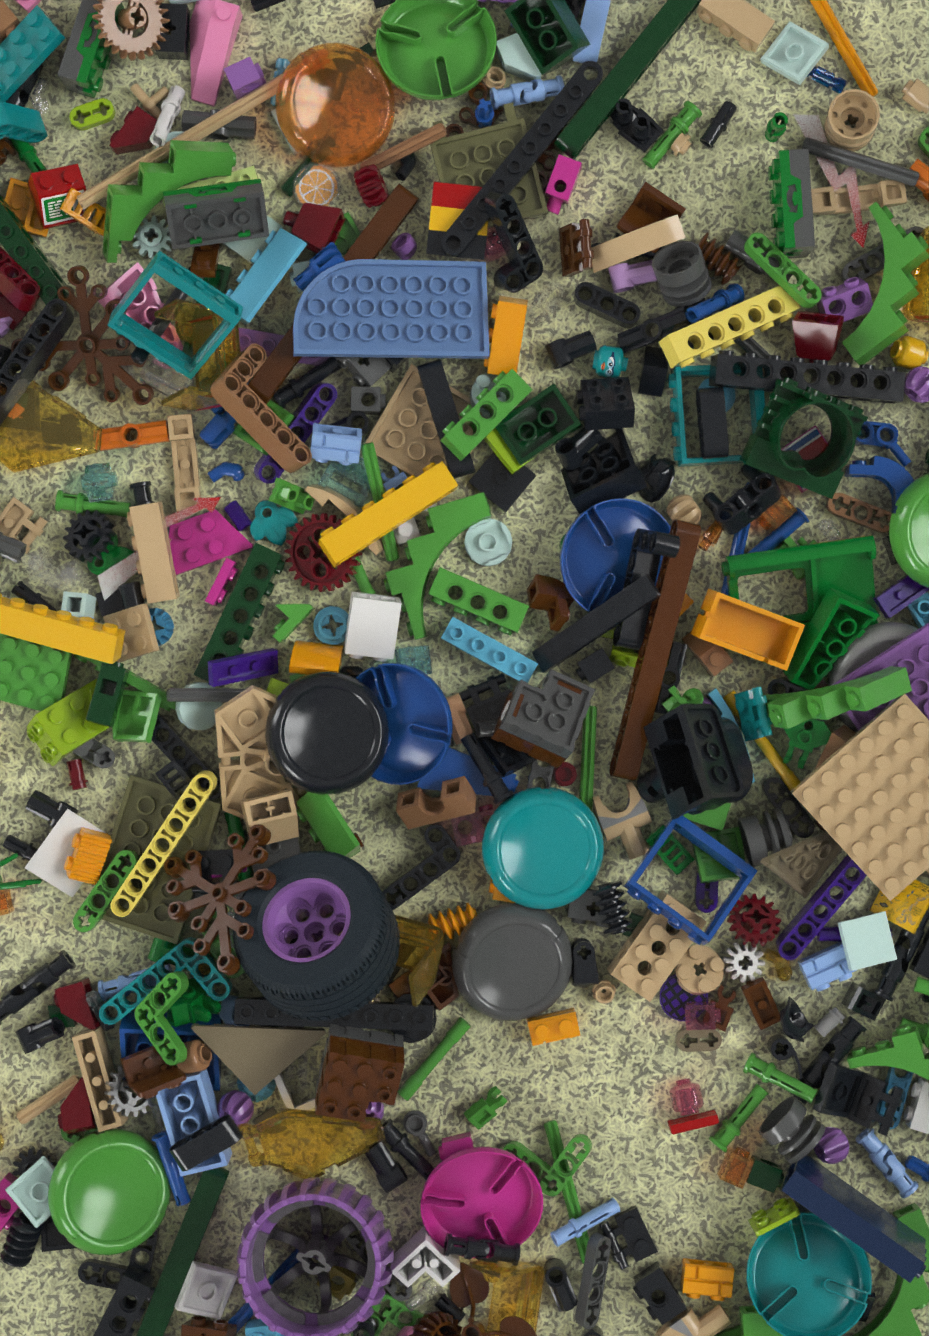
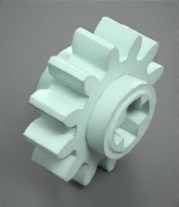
[132,215,172,260]

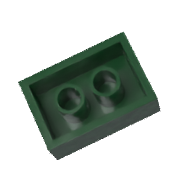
[504,0,591,75]

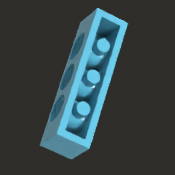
[441,617,538,683]

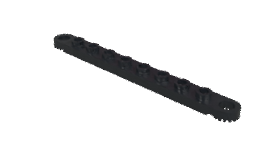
[441,61,603,257]

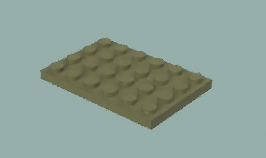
[88,775,222,944]

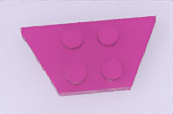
[169,509,253,576]

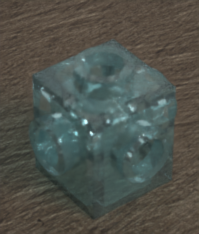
[81,463,118,503]
[395,645,432,675]

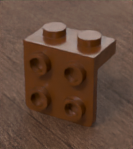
[616,182,686,253]
[120,1043,187,1099]

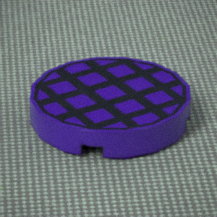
[659,973,708,1021]

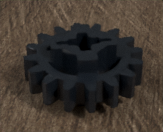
[63,510,116,563]

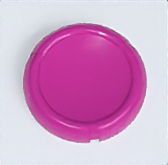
[420,1147,543,1258]

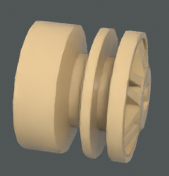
[824,89,880,152]

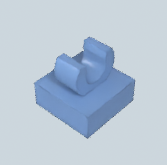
[381,466,407,491]

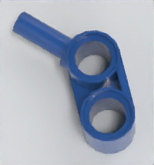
[855,421,911,467]

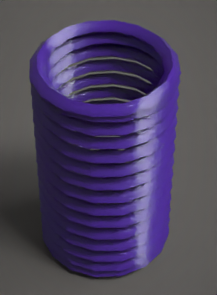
[224,500,252,531]

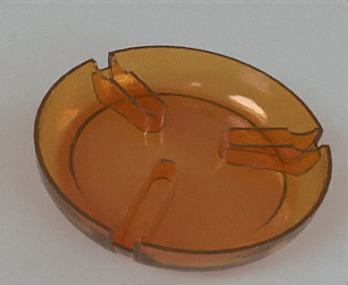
[275,42,395,168]

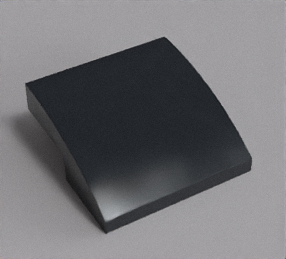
[477,736,536,778]

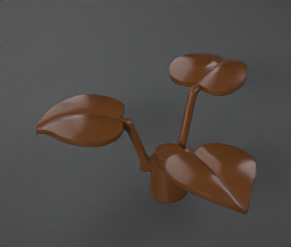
[450,1262,537,1336]

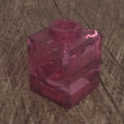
[685,1002,721,1030]

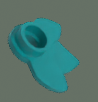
[250,500,298,546]

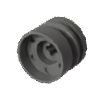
[652,241,712,307]
[738,807,793,867]
[759,1096,825,1164]

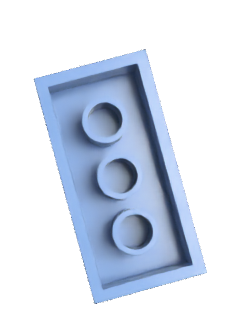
[156,1069,232,1177]

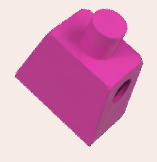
[545,154,582,215]

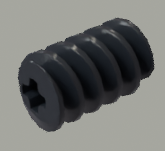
[593,880,633,935]
[0,1212,44,1267]

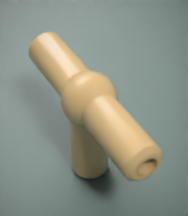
[130,83,169,120]

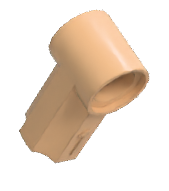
[446,693,473,745]

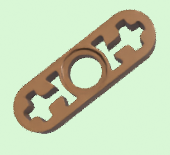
[826,493,892,533]

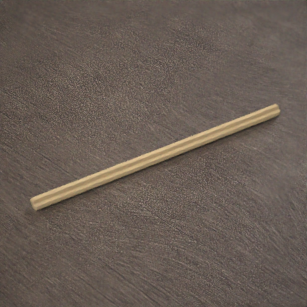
[77,49,330,209]

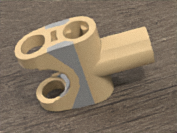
[592,781,652,860]
[655,1304,732,1336]

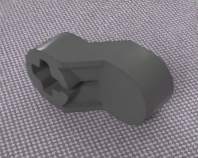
[72,738,115,769]

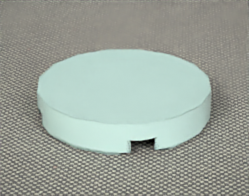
[464,518,512,567]
[175,682,222,730]

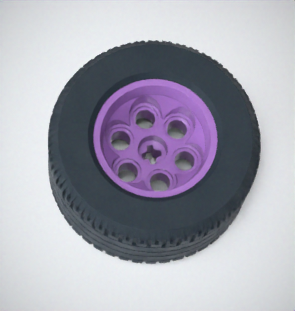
[232,850,400,1021]

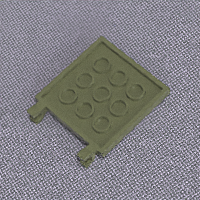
[430,102,548,229]

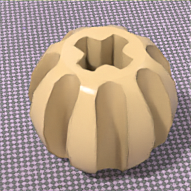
[666,494,702,524]

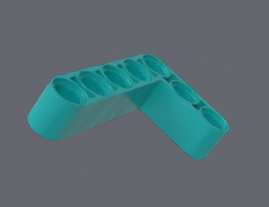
[0,102,48,143]
[99,937,232,1025]

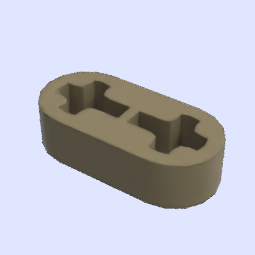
[675,1027,722,1052]

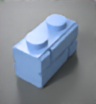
[310,423,362,466]
[797,942,857,992]

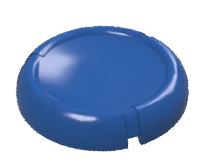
[560,498,671,612]
[356,663,453,785]

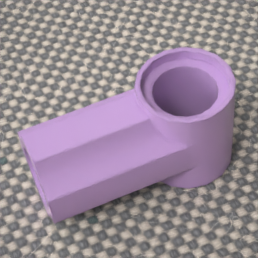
[608,260,657,293]

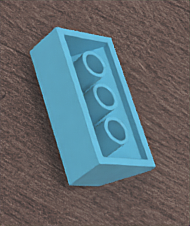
[225,228,307,325]

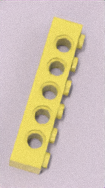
[659,285,801,368]

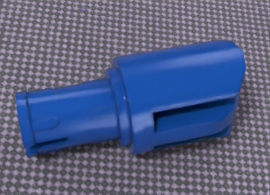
[293,242,345,291]
[199,411,237,449]

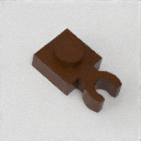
[702,985,736,1032]

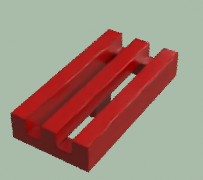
[667,1110,719,1135]

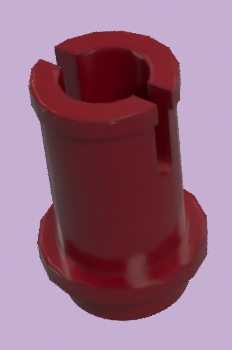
[66,759,88,791]

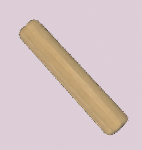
[16,1075,80,1124]

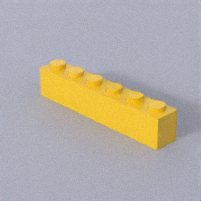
[318,461,459,568]
[0,593,125,664]

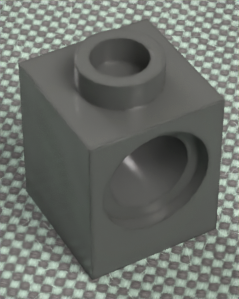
[351,386,386,415]

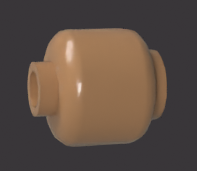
[174,1039,212,1074]

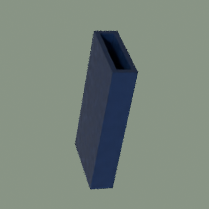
[781,1155,927,1283]

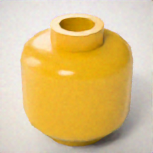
[890,336,928,370]

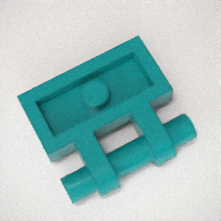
[734,687,773,742]

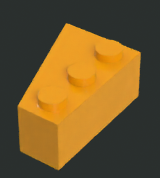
[484,296,528,375]

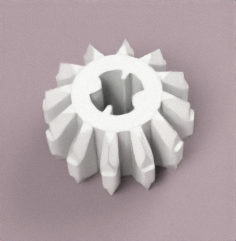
[723,942,765,983]

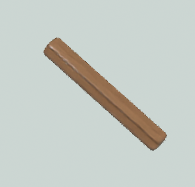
[360,123,447,170]

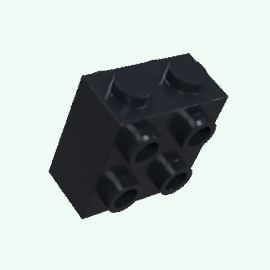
[576,377,635,431]

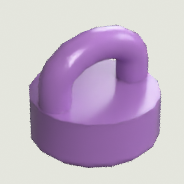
[391,233,417,260]

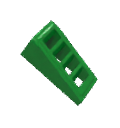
[645,823,695,875]

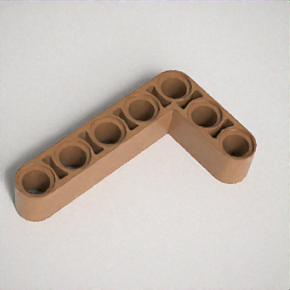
[210,343,312,473]

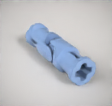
[489,75,564,110]
[98,963,173,1002]
[855,1128,919,1198]

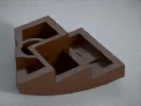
[387,943,459,1011]

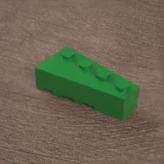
[783,587,880,690]

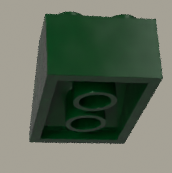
[495,384,583,465]

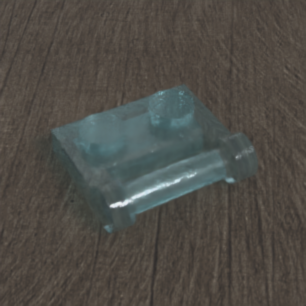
[319,457,382,508]

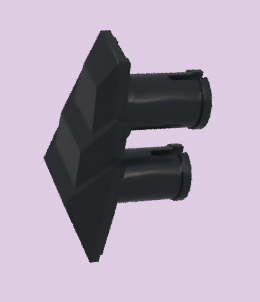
[610,98,664,153]

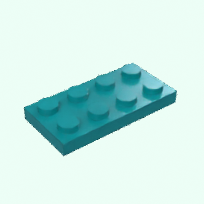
[0,5,66,102]

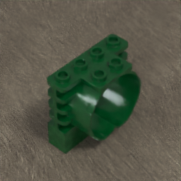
[739,377,868,499]

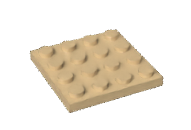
[365,364,484,481]

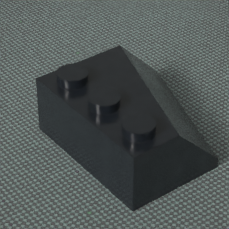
[561,428,648,514]

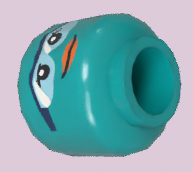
[592,345,628,378]

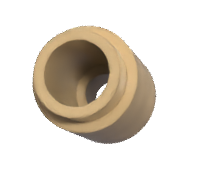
[901,78,929,114]

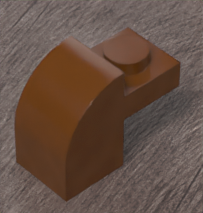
[527,574,574,631]

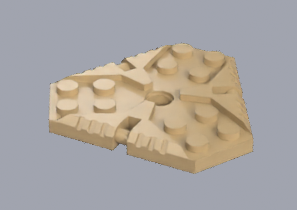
[214,685,307,819]

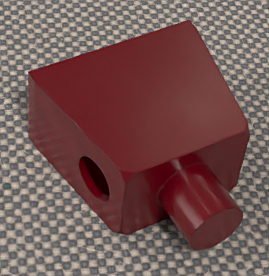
[283,203,345,254]
[792,311,844,363]

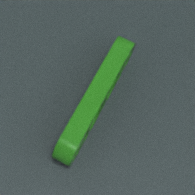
[744,232,822,309]
[73,850,139,932]

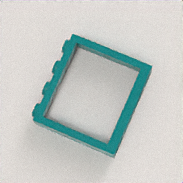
[107,250,243,379]
[668,364,765,467]

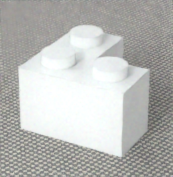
[390,1227,460,1287]

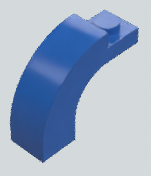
[845,456,915,513]

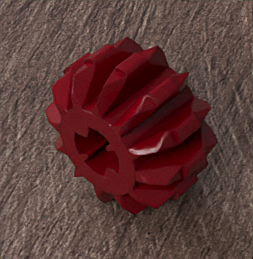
[354,164,389,208]

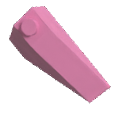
[189,0,243,107]
[98,262,183,368]

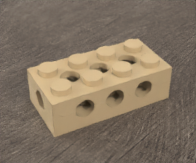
[607,890,706,1002]

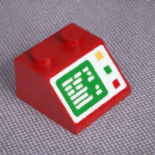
[27,164,86,229]

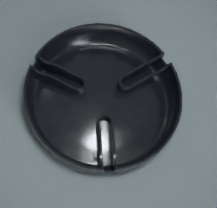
[265,671,389,795]

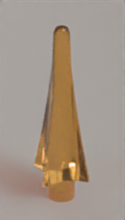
[698,521,723,551]

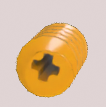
[428,902,477,944]

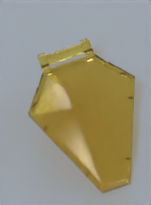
[0,380,102,473]
[238,1108,385,1179]

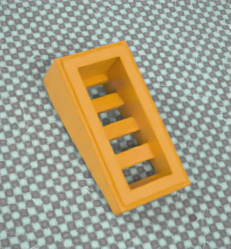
[60,188,106,236]

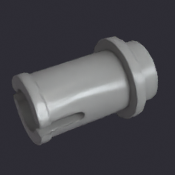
[814,1007,845,1037]

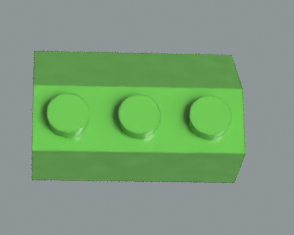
[296,792,361,858]

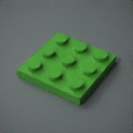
[0,633,72,711]

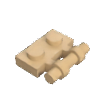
[0,497,48,554]

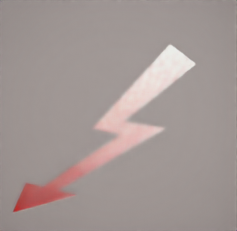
[793,114,870,248]
[97,497,221,601]

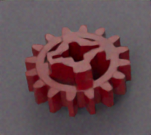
[727,894,781,948]

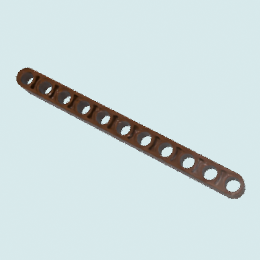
[248,183,419,404]
[609,519,701,781]

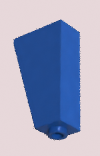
[417,747,519,796]

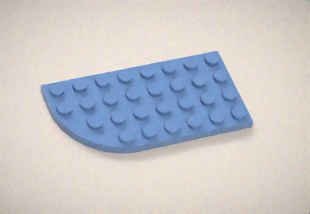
[293,259,490,359]

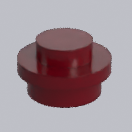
[552,762,577,786]

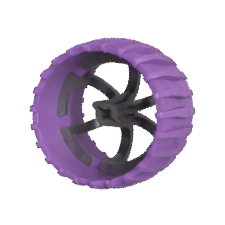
[237,1177,394,1336]

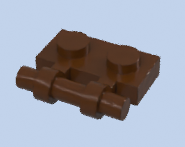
[559,219,594,277]

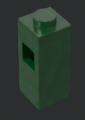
[86,662,129,728]

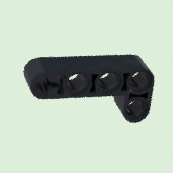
[484,191,543,293]
[382,823,461,910]

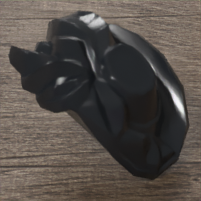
[639,454,675,503]
[779,996,814,1042]

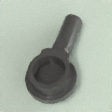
[403,1110,436,1157]

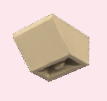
[240,789,299,847]

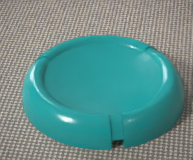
[482,787,604,910]
[746,1213,872,1336]

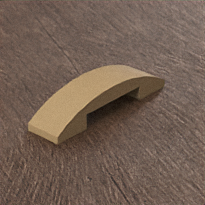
[811,180,907,215]
[591,214,686,273]
[167,414,201,512]
[305,484,384,555]

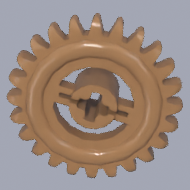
[92,0,170,61]

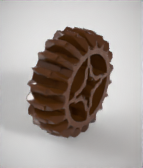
[409,1311,462,1336]

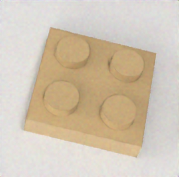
[103,603,159,662]

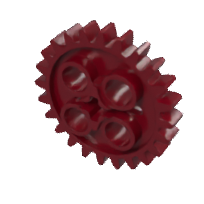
[284,513,362,592]

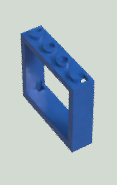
[624,816,758,945]

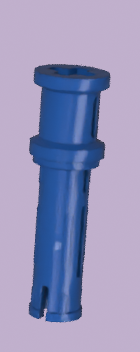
[685,283,745,323]

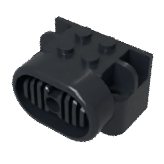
[643,704,753,819]

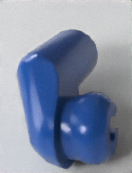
[208,462,245,482]

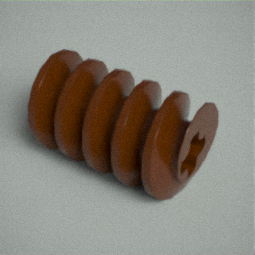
[697,232,744,286]

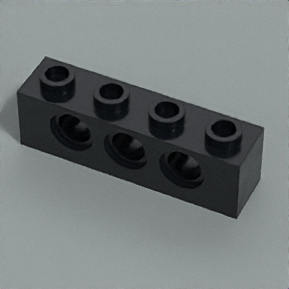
[93,1264,156,1336]

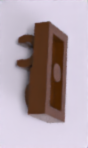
[190,243,220,277]
[741,976,780,1030]

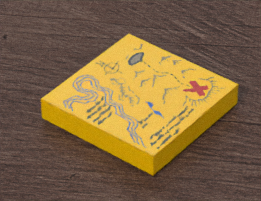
[869,880,929,934]

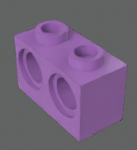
[224,56,266,100]
[817,277,873,322]

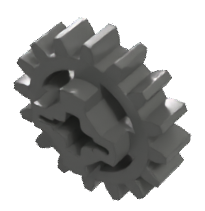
[104,1065,156,1117]

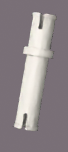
[150,85,185,147]

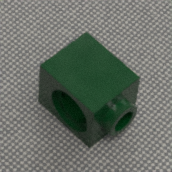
[744,1155,784,1193]

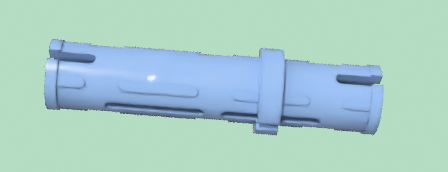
[550,1198,621,1247]

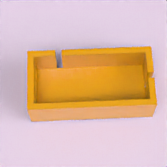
[691,588,805,671]

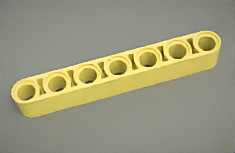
[111,770,217,917]

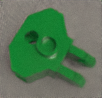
[783,719,831,769]
[163,978,222,1027]

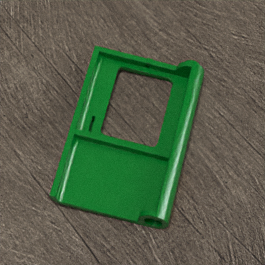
[721,535,878,640]

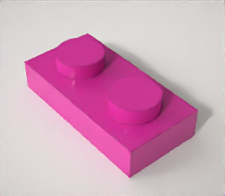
[205,558,239,606]

